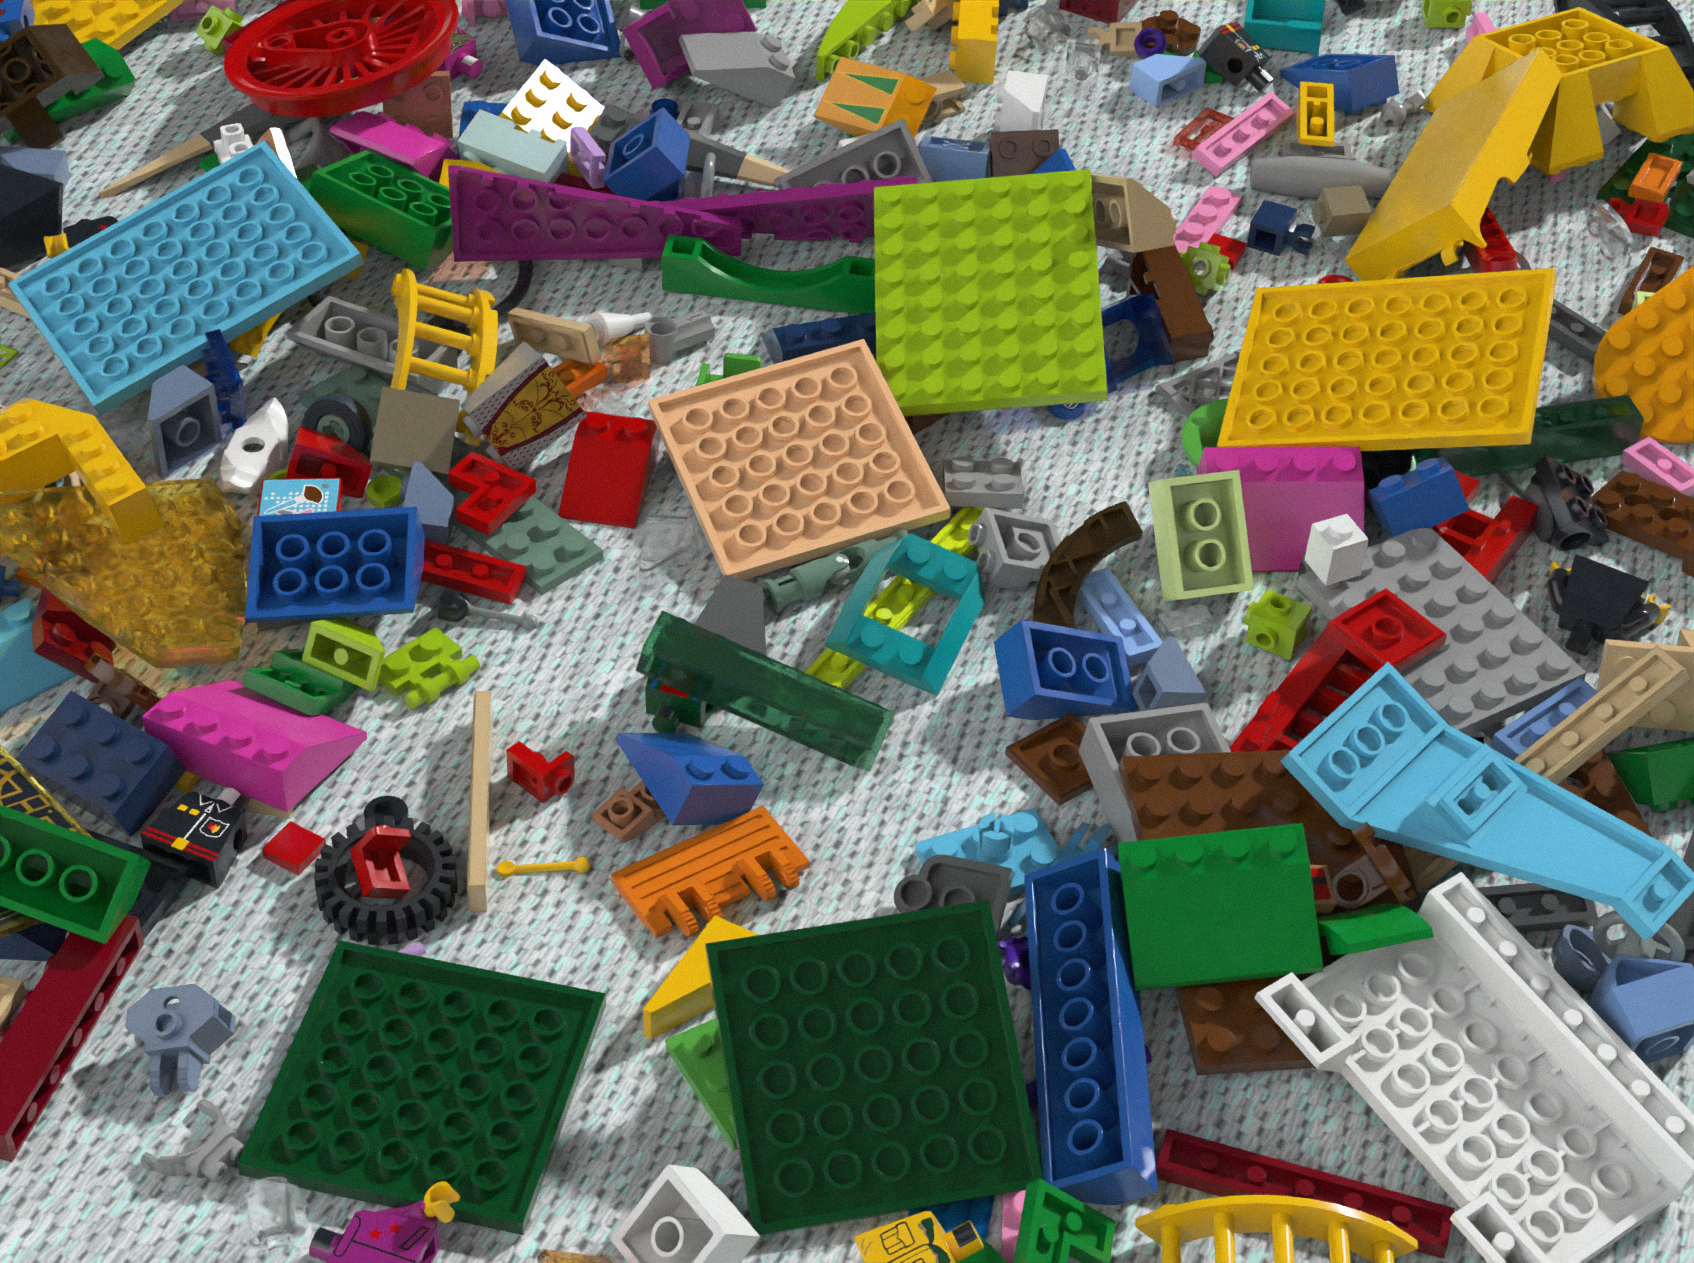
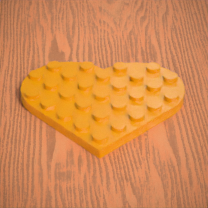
[1592,266,1694,445]

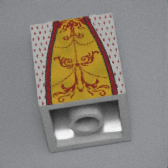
[460,341,587,471]

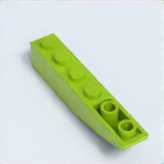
[816,0,922,82]

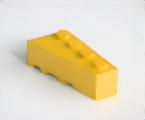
[949,0,999,84]

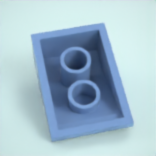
[919,135,990,182]

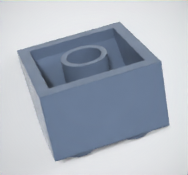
[147,365,222,478]

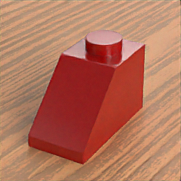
[286,426,373,498]

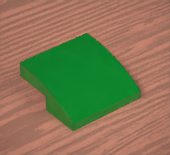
[242,649,360,716]
[1317,903,1434,955]

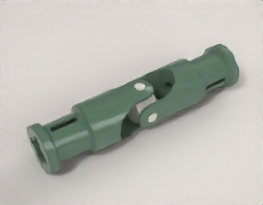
[760,528,909,614]

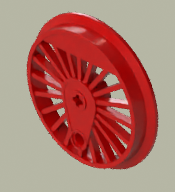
[224,0,459,118]

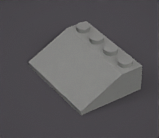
[1079,702,1231,843]

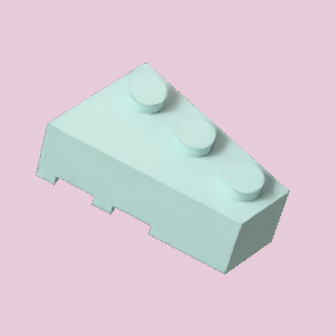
[457,109,570,183]

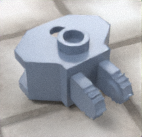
[125,983,236,1096]

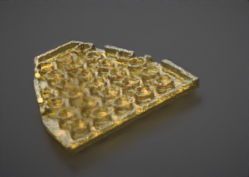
[0,478,248,669]

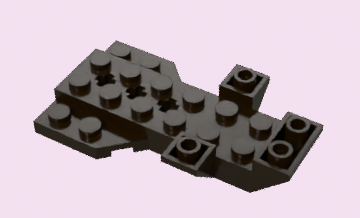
[0,24,105,150]

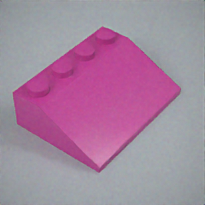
[1197,447,1364,572]
[142,680,367,812]

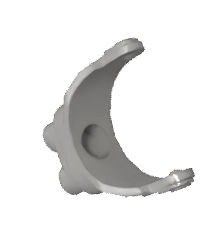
[141,1099,246,1182]

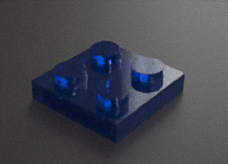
[201,329,247,435]

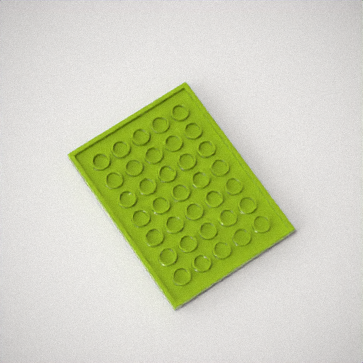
[874,169,1108,416]

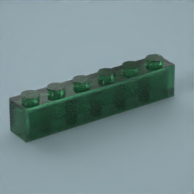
[1412,395,1644,477]
[635,610,896,771]

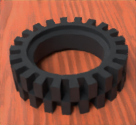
[314,816,458,945]

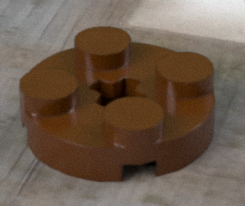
[1140,10,1201,57]

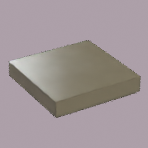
[369,386,460,478]

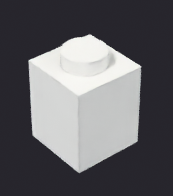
[1305,514,1369,586]

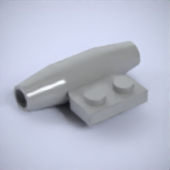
[1250,139,1391,199]

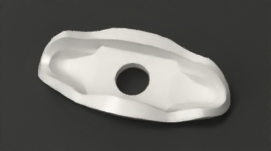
[219,397,289,495]

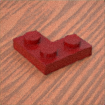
[448,451,536,536]

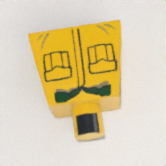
[854,1211,984,1263]

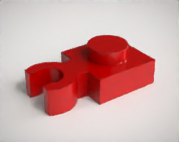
[1603,198,1669,237]

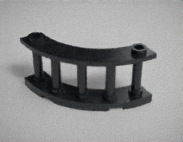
[1553,0,1694,89]

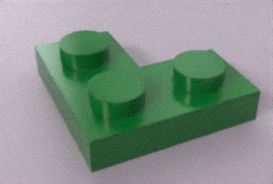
[1013,1178,1116,1263]

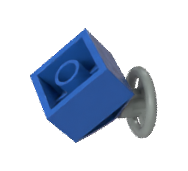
[603,107,716,202]

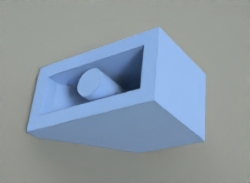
[1129,54,1207,107]

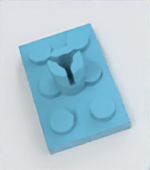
[915,808,1062,897]

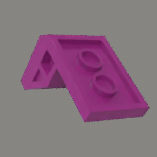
[622,0,758,90]

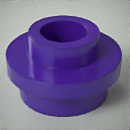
[1134,28,1167,59]

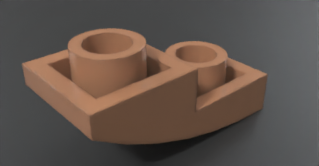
[591,781,666,843]

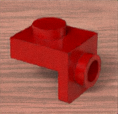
[350,825,411,899]

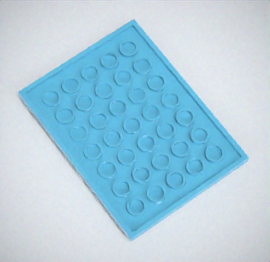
[8,140,365,416]

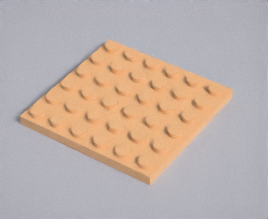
[648,339,951,580]

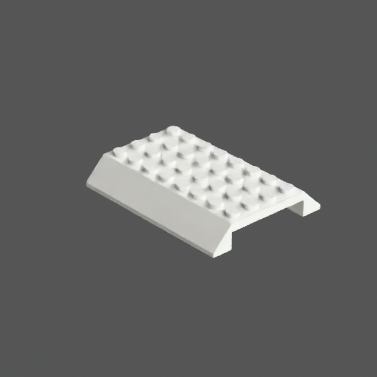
[1255,872,1694,1263]

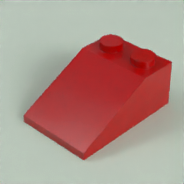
[558,411,659,529]

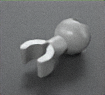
[1380,91,1429,127]

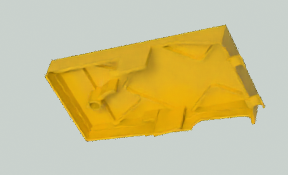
[1344,47,1563,281]

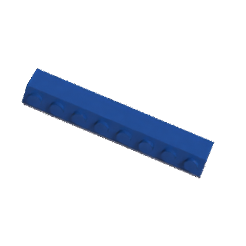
[1024,848,1158,1205]

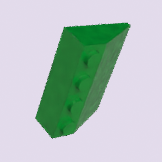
[309,149,453,271]
[1118,823,1323,991]

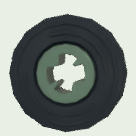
[302,393,372,453]

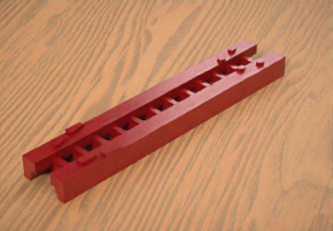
[1229,470,1539,752]

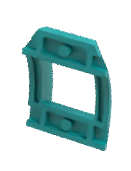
[825,534,985,695]

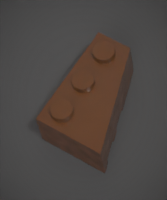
[1125,243,1214,364]

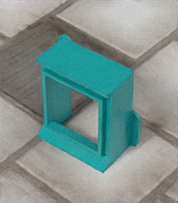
[1244,0,1325,57]

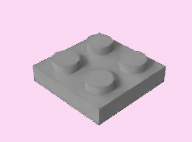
[943,456,1024,509]

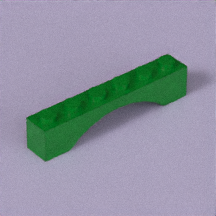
[662,234,876,314]

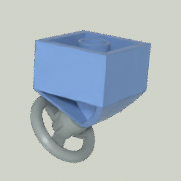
[1588,911,1694,1064]

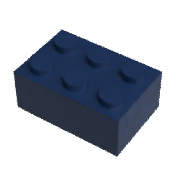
[16,691,187,837]

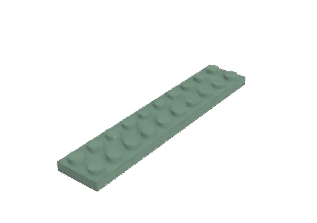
[298,365,604,595]

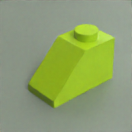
[302,617,385,691]

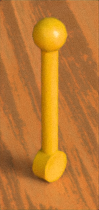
[497,856,591,877]

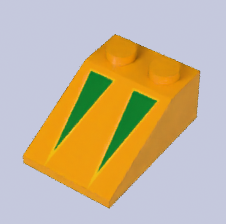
[813,56,937,139]

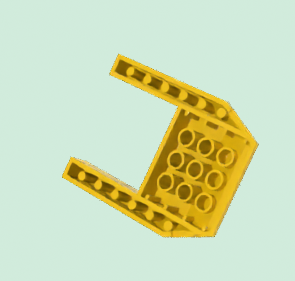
[0,397,164,544]

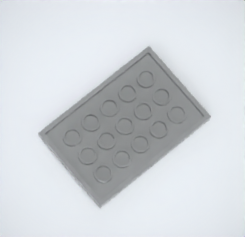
[1297,528,1587,736]

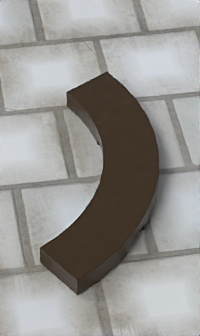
[1032,501,1143,629]

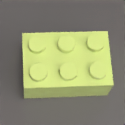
[1148,470,1254,601]

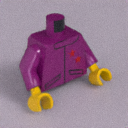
[309,1181,460,1263]

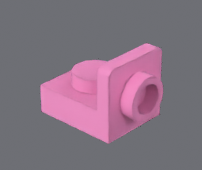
[462,0,508,27]

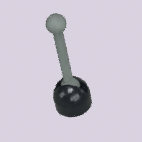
[438,588,538,630]

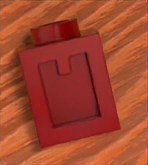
[506,741,575,803]

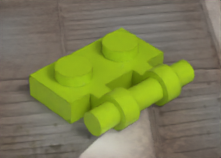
[378,627,480,709]

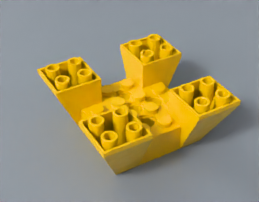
[1423,7,1694,175]

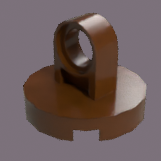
[83,652,163,720]
[1329,821,1417,909]

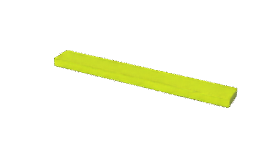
[799,507,999,702]

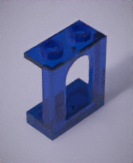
[1101,293,1174,394]

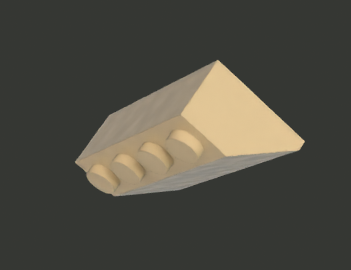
[1073,170,1176,253]

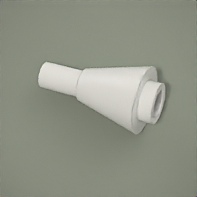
[587,312,652,348]

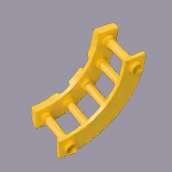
[390,268,498,447]
[1135,1195,1418,1263]

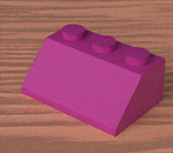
[329,110,460,183]

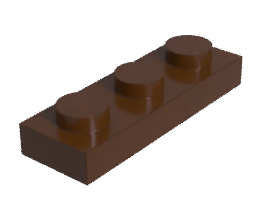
[1617,246,1685,315]

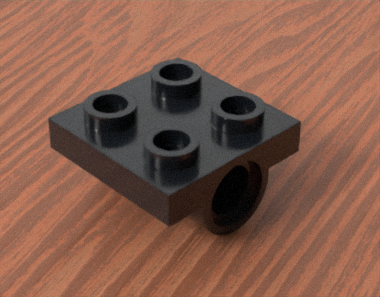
[1530,456,1610,551]

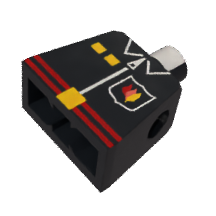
[1196,22,1274,93]
[140,788,248,889]

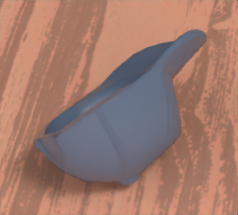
[1551,924,1612,993]

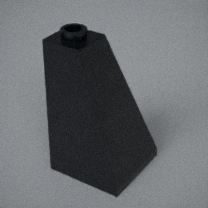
[0,164,63,267]

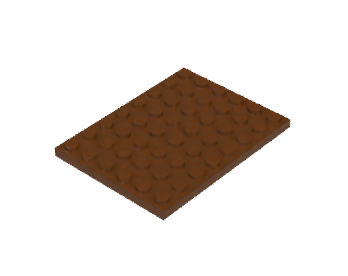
[1118,750,1422,1076]

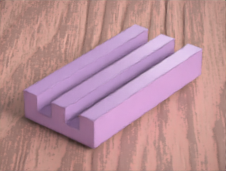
[569,126,606,189]

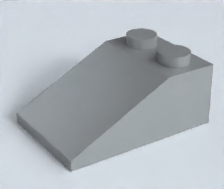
[678,31,796,108]

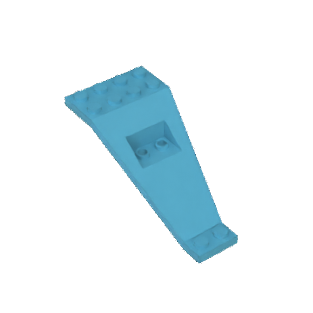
[1280,662,1694,941]

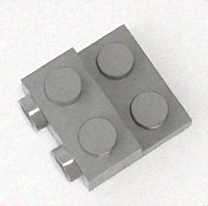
[968,507,1061,591]

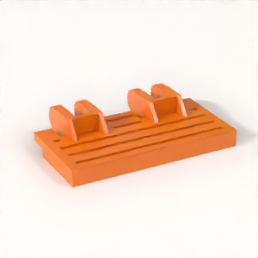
[611,805,810,938]

